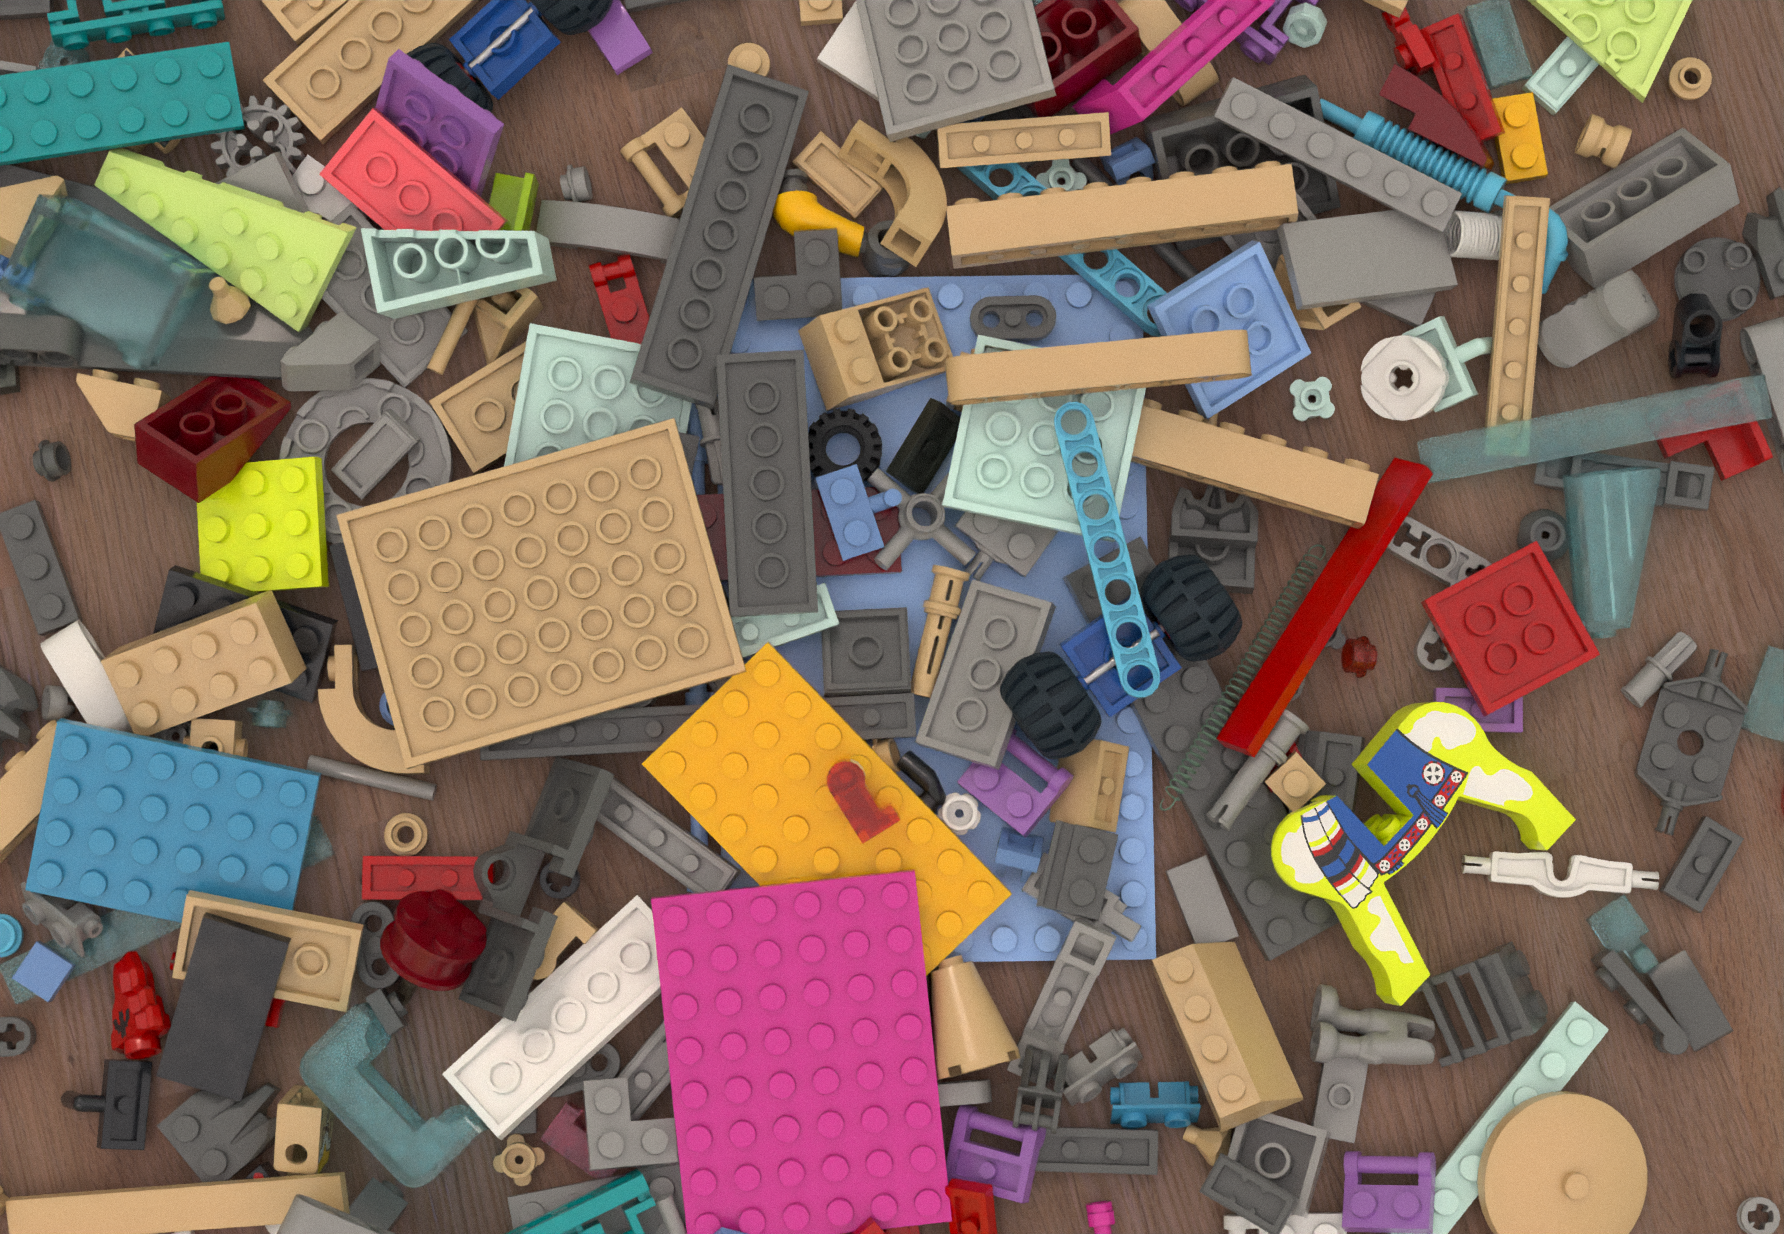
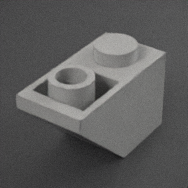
[280,311,380,391]

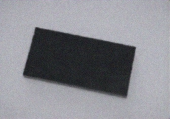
[156,912,291,1101]

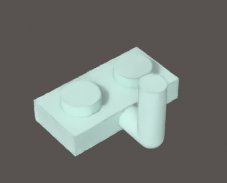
[1402,316,1492,412]

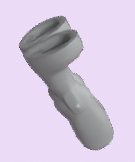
[1310,984,1435,1065]

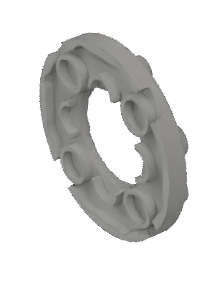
[279,378,453,544]

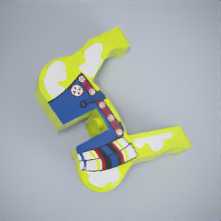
[1271,702,1576,1006]

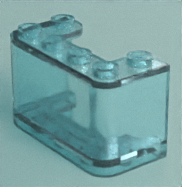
[299,1002,490,1188]

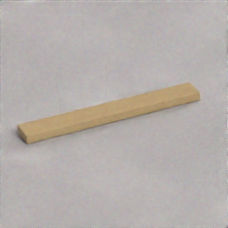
[5,1172,350,1234]

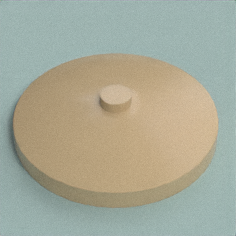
[1477,1091,1647,1234]

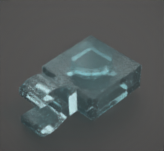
[1586,895,1659,974]

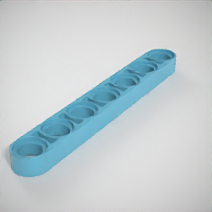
[957,163,1167,337]
[1054,402,1160,698]

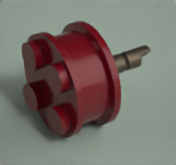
[380,889,487,1005]

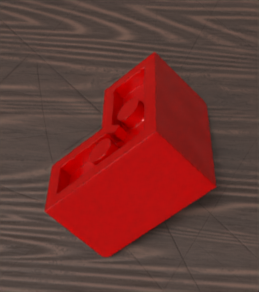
[1647,379,1773,481]

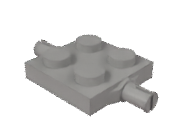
[954,512,1058,581]

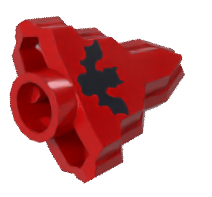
[111,951,171,1059]

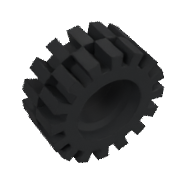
[808,408,882,482]

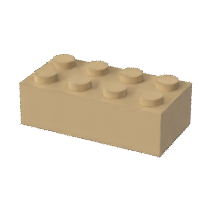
[101,589,307,736]

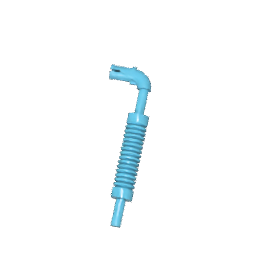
[1320,98,1568,294]

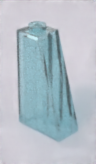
[1563,465,1661,638]

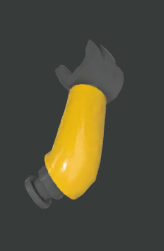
[773,169,910,277]

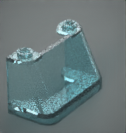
[0,194,214,370]

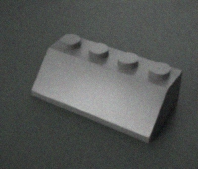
[1549,127,1740,289]

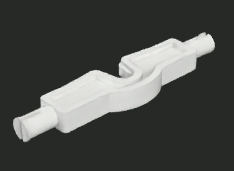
[1461,851,1659,898]

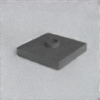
[821,607,911,698]

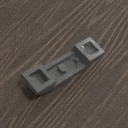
[1534,442,1715,511]

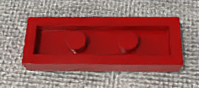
[1420,13,1505,142]
[362,856,495,900]

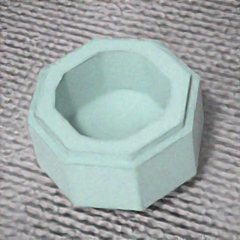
[1282,2,1327,48]

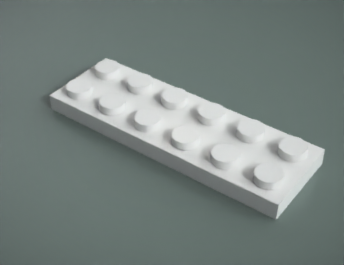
[442,895,661,1140]

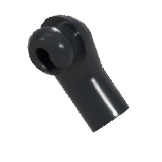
[897,751,946,813]

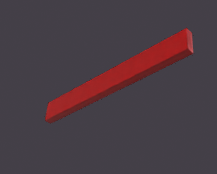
[1216,457,1433,758]

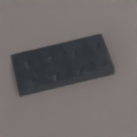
[153,565,338,703]

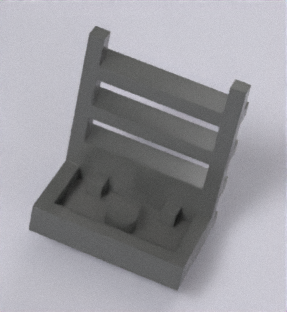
[1413,941,1548,1067]

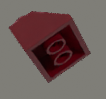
[1026,0,1142,118]

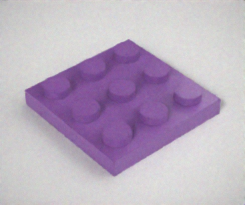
[375,49,504,197]

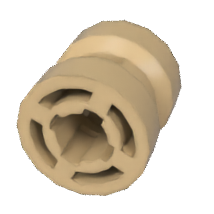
[1575,113,1632,169]

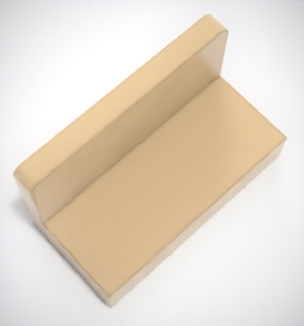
[1049,739,1129,833]

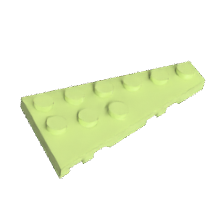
[1528,0,1692,103]
[94,148,357,332]

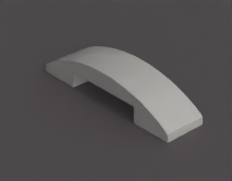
[536,200,680,264]
[1007,918,1116,1085]

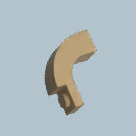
[837,119,947,267]
[318,645,430,775]

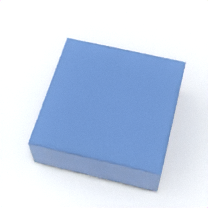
[12,941,76,1002]

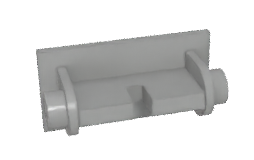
[20,882,103,957]
[1052,1027,1143,1106]

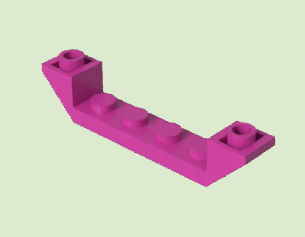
[1072,0,1275,135]

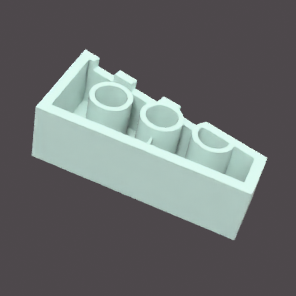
[361,228,557,319]

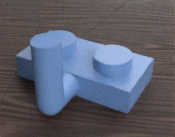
[815,464,902,561]

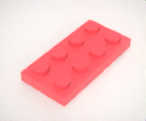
[319,108,508,231]

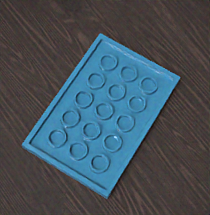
[25,718,322,923]

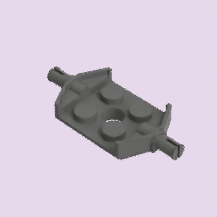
[1634,649,1749,836]

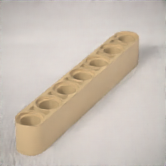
[945,330,1252,405]

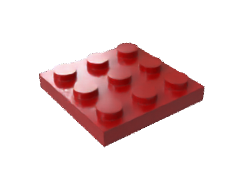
[1421,541,1600,717]

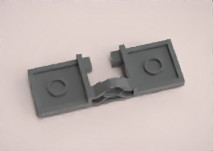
[459,757,615,1022]

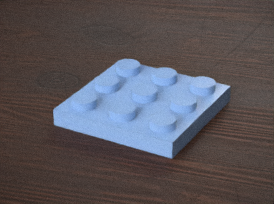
[1147,240,1311,419]

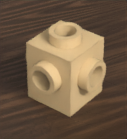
[183,718,248,757]

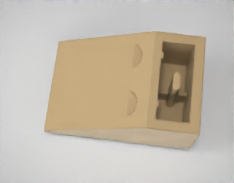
[798,287,953,411]

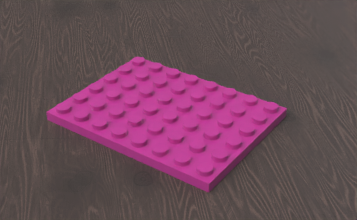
[651,869,952,1234]

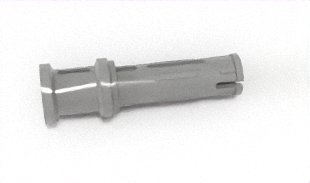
[1206,709,1309,831]

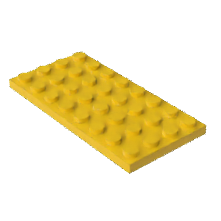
[642,641,1012,976]

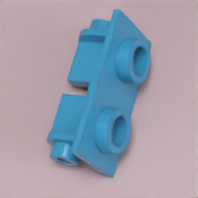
[1110,1081,1201,1129]

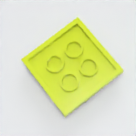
[197,457,329,593]

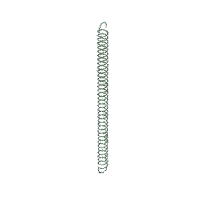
[1160,544,1326,811]

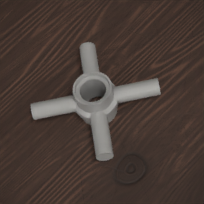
[867,468,976,570]

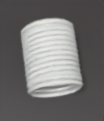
[1444,210,1502,260]

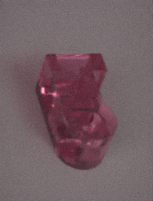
[540,1100,617,1178]

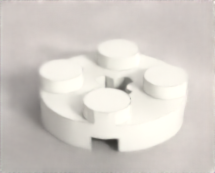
[1360,335,1449,421]

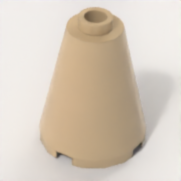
[930,955,1020,1081]

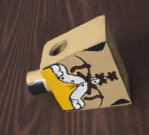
[273,1085,337,1176]

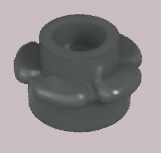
[33,440,71,482]

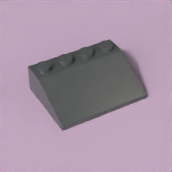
[1142,75,1341,252]

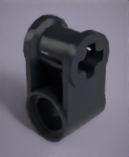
[1668,293,1723,379]

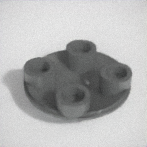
[1674,237,1760,322]

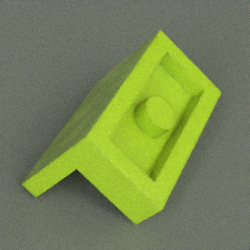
[489,172,539,231]

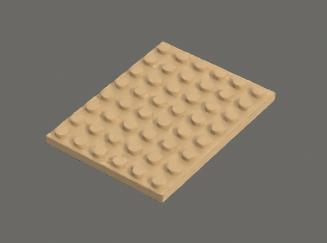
[336,418,747,769]

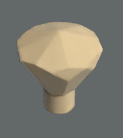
[209,277,251,324]
[1183,1124,1232,1166]

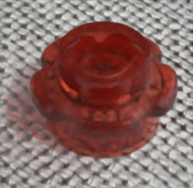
[1341,636,1377,678]

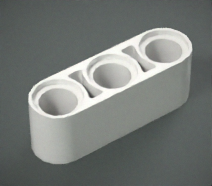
[40,620,133,733]

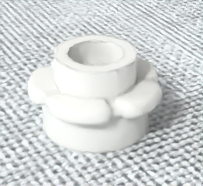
[938,792,981,835]

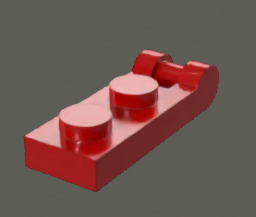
[588,254,649,344]

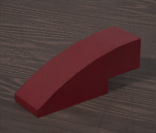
[1379,64,1495,171]

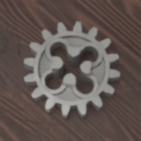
[211,96,307,177]

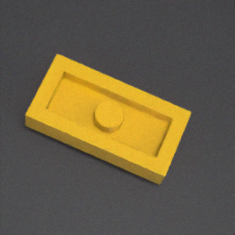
[1493,92,1548,185]

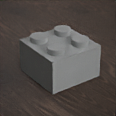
[1228,1113,1331,1218]

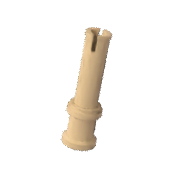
[911,565,970,698]

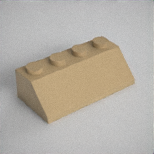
[1152,942,1303,1132]

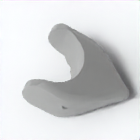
[1538,270,1660,368]

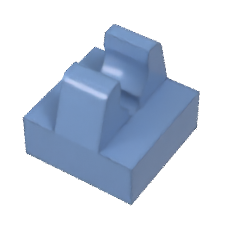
[1099,137,1155,185]
[994,827,1044,883]

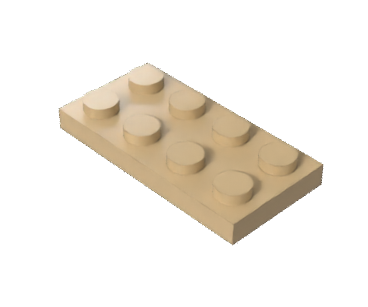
[172,890,364,1012]

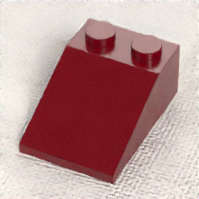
[134,376,291,503]

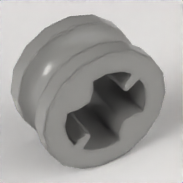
[1736,1197,1780,1234]

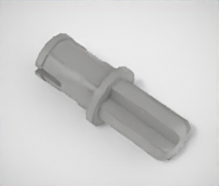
[696,397,723,485]
[1621,632,1697,708]

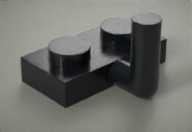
[61,1059,152,1150]

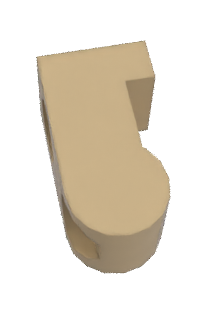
[533,901,599,980]

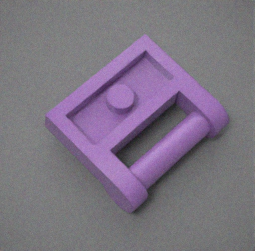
[957,729,1074,838]
[946,1105,1046,1203]
[1342,1151,1436,1234]

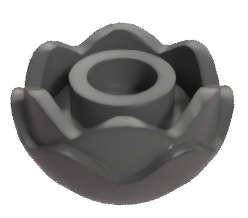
[1517,509,1571,562]

